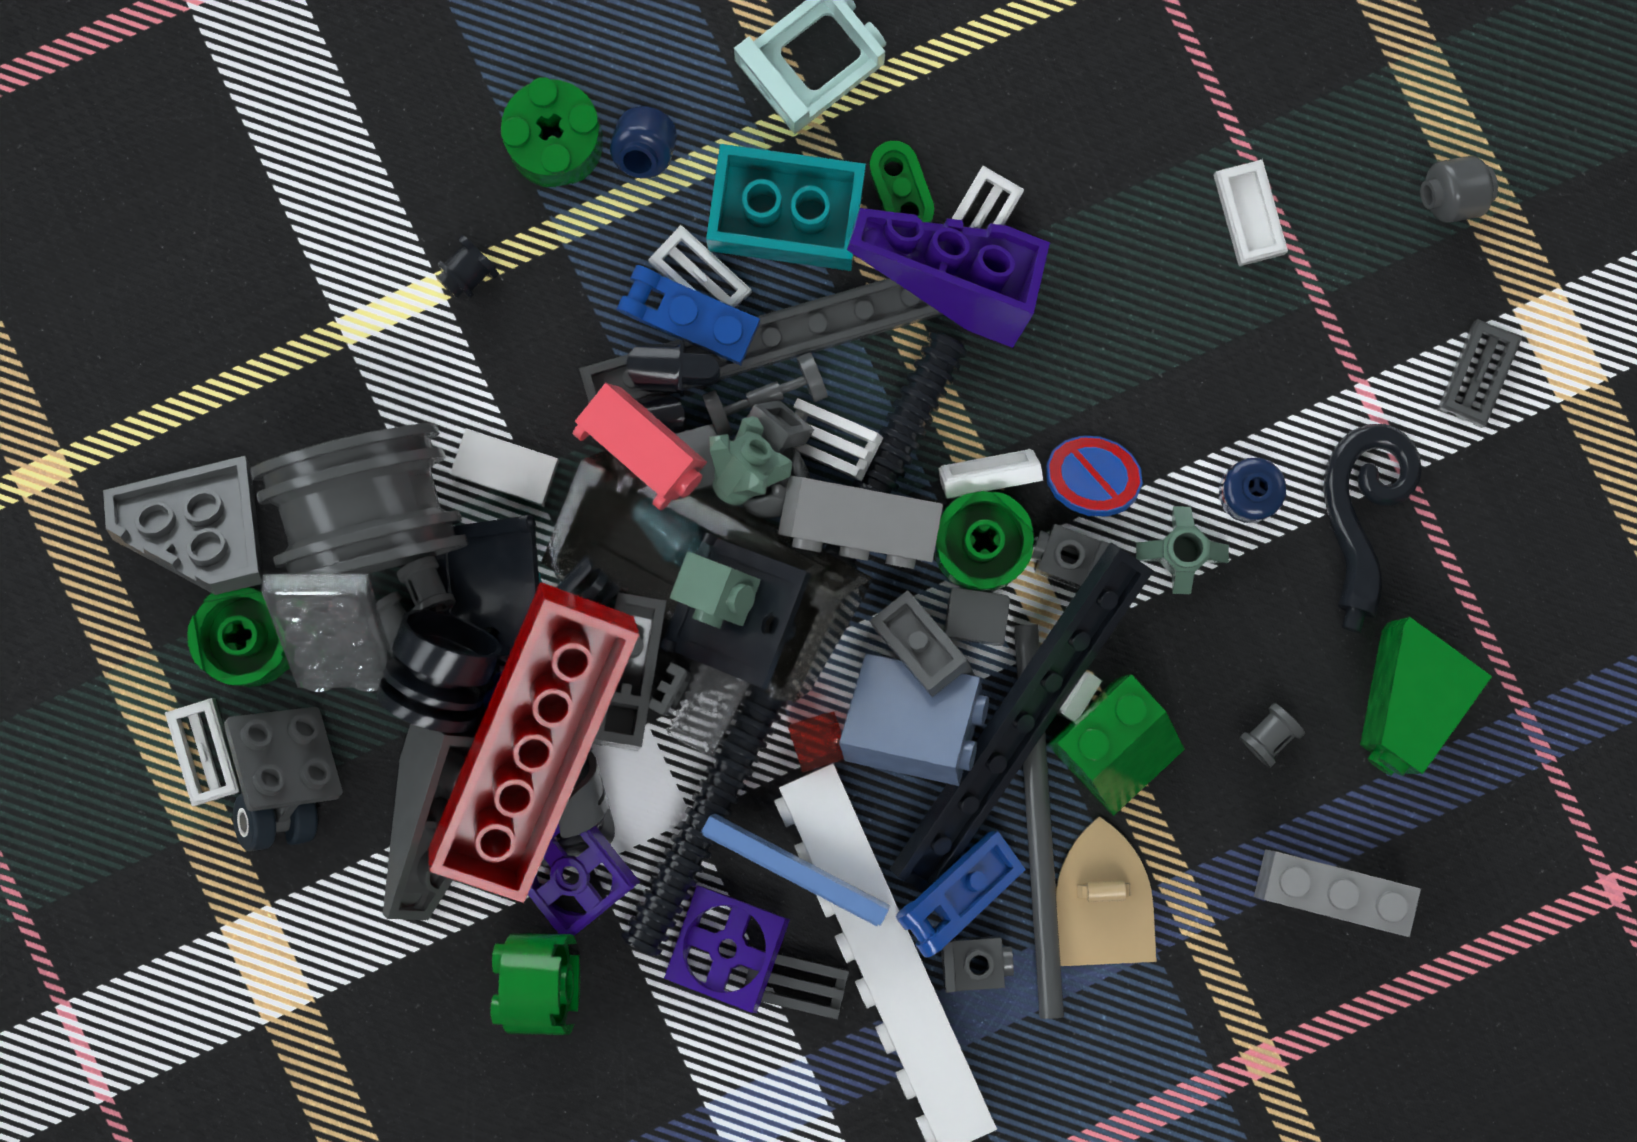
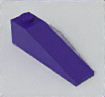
[847,208,1050,348]

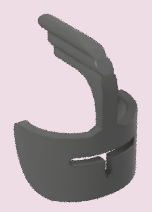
[541,751,615,866]

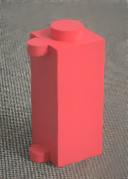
[573,383,707,511]

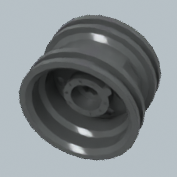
[250,423,468,592]

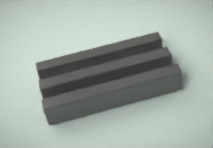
[1437,319,1522,428]
[648,663,692,717]
[744,947,849,1020]

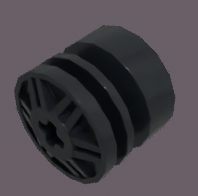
[375,610,502,733]

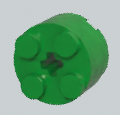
[501,77,603,187]
[934,491,1034,592]
[187,587,299,687]
[491,933,581,1035]

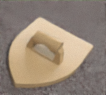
[1056,817,1157,966]

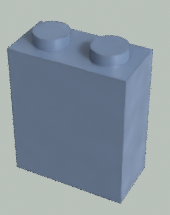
[839,653,989,786]

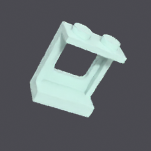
[734,0,886,134]

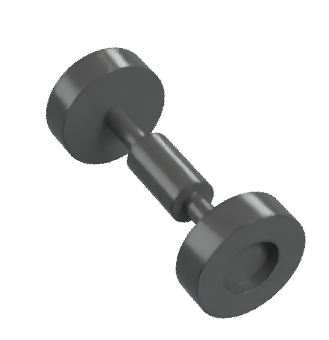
[702,352,828,437]

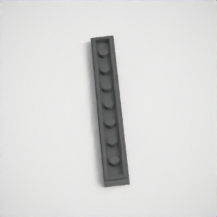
[579,278,943,403]

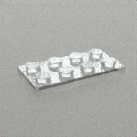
[262,574,393,692]

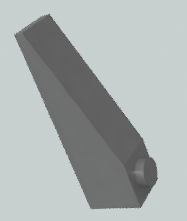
[382,724,479,920]

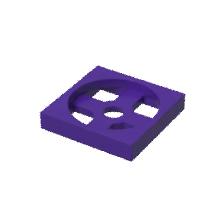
[528,823,640,936]
[664,885,790,1013]

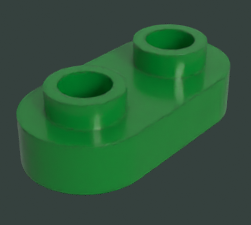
[869,141,934,223]

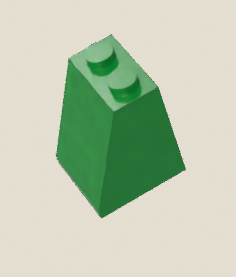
[1360,617,1492,776]
[1047,674,1185,816]

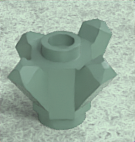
[709,416,792,505]
[1136,506,1229,594]

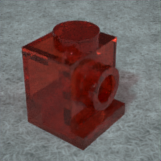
[787,711,844,772]

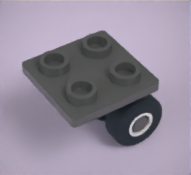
[224,707,343,851]

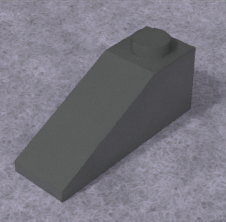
[593,592,666,751]

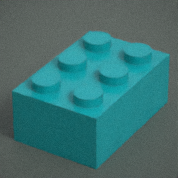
[706,144,866,271]

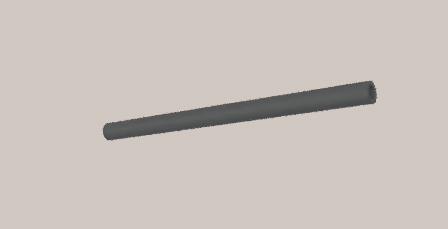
[1014,624,1064,1019]

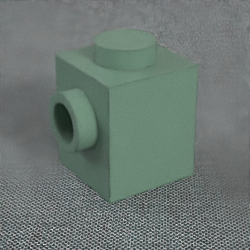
[670,551,761,629]

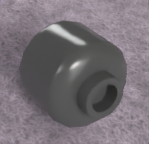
[1420,156,1498,223]

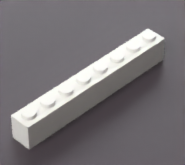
[774,763,997,1142]

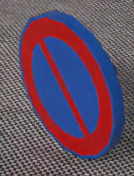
[1046,436,1143,517]

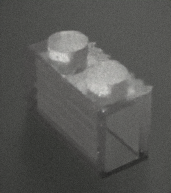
[666,664,750,757]

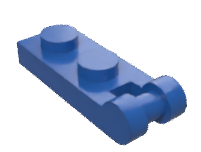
[616,265,761,366]
[896,831,1026,958]

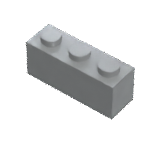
[778,476,943,569]
[1254,849,1421,937]

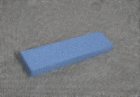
[701,814,891,926]

